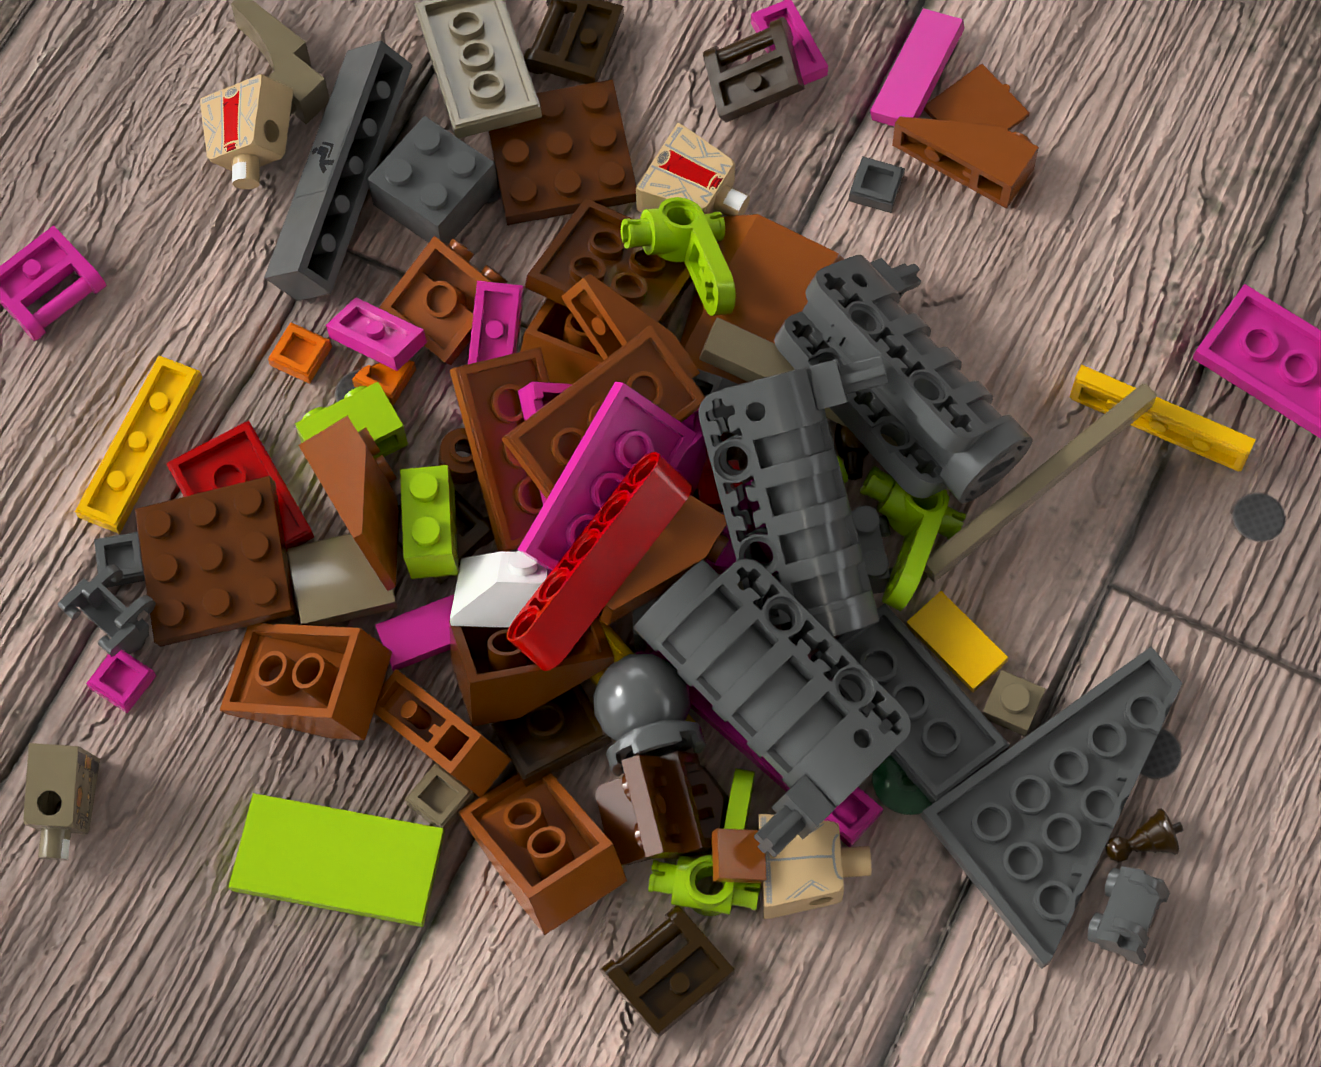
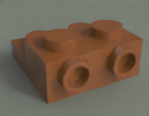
[379,236,508,365]

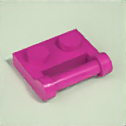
[0,225,107,341]

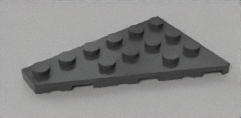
[921,646,1182,969]

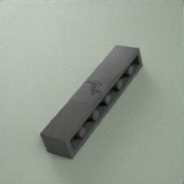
[264,40,412,301]

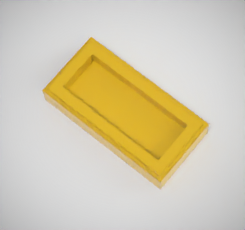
[906,591,1008,693]

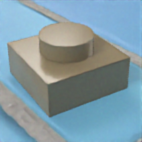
[982,670,1046,737]

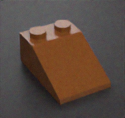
[520,298,603,384]
[298,415,399,591]
[220,623,392,741]
[458,773,627,935]

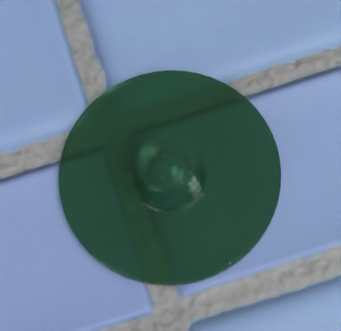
[872,754,932,815]

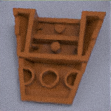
[680,214,844,384]

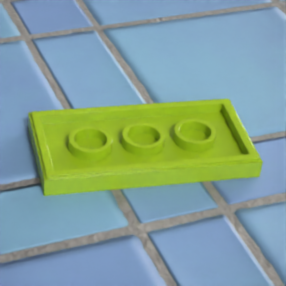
[229,793,445,927]

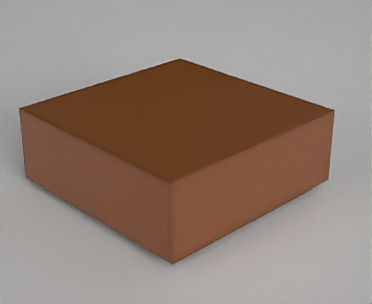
[712,828,767,883]

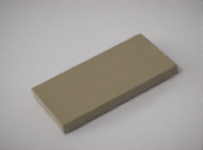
[414,0,542,138]

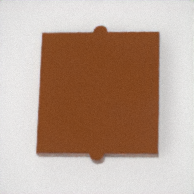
[923,64,1030,130]

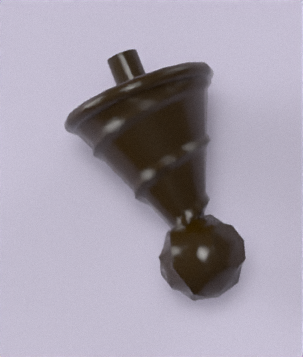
[1105,808,1184,863]

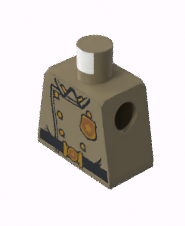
[23,743,100,861]

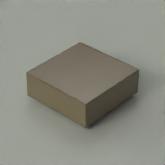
[404,763,474,831]

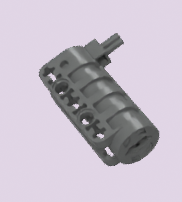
[774,255,1033,503]
[698,355,889,644]
[633,559,911,857]

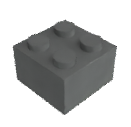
[367,116,498,244]

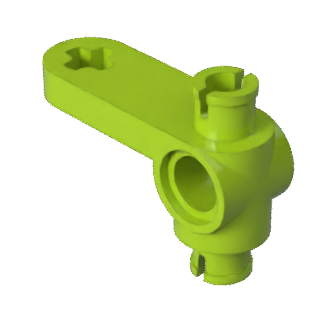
[621,197,736,316]
[860,466,966,611]
[648,768,761,916]

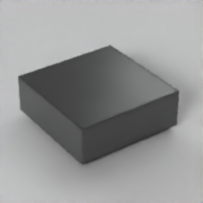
[849,156,905,213]
[94,532,145,588]

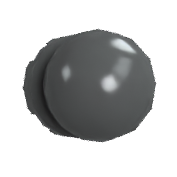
[593,654,706,776]

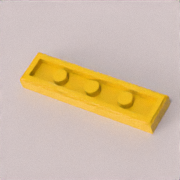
[75,355,203,534]
[1069,365,1256,472]

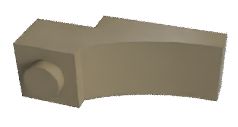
[231,0,330,124]

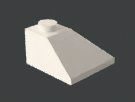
[450,551,551,628]

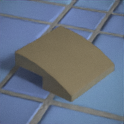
[287,533,397,626]

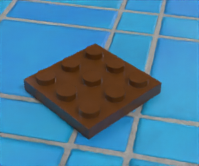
[488,79,637,225]
[525,198,693,325]
[135,476,296,647]

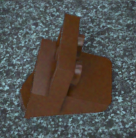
[595,751,729,866]

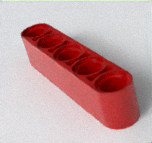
[507,452,692,671]

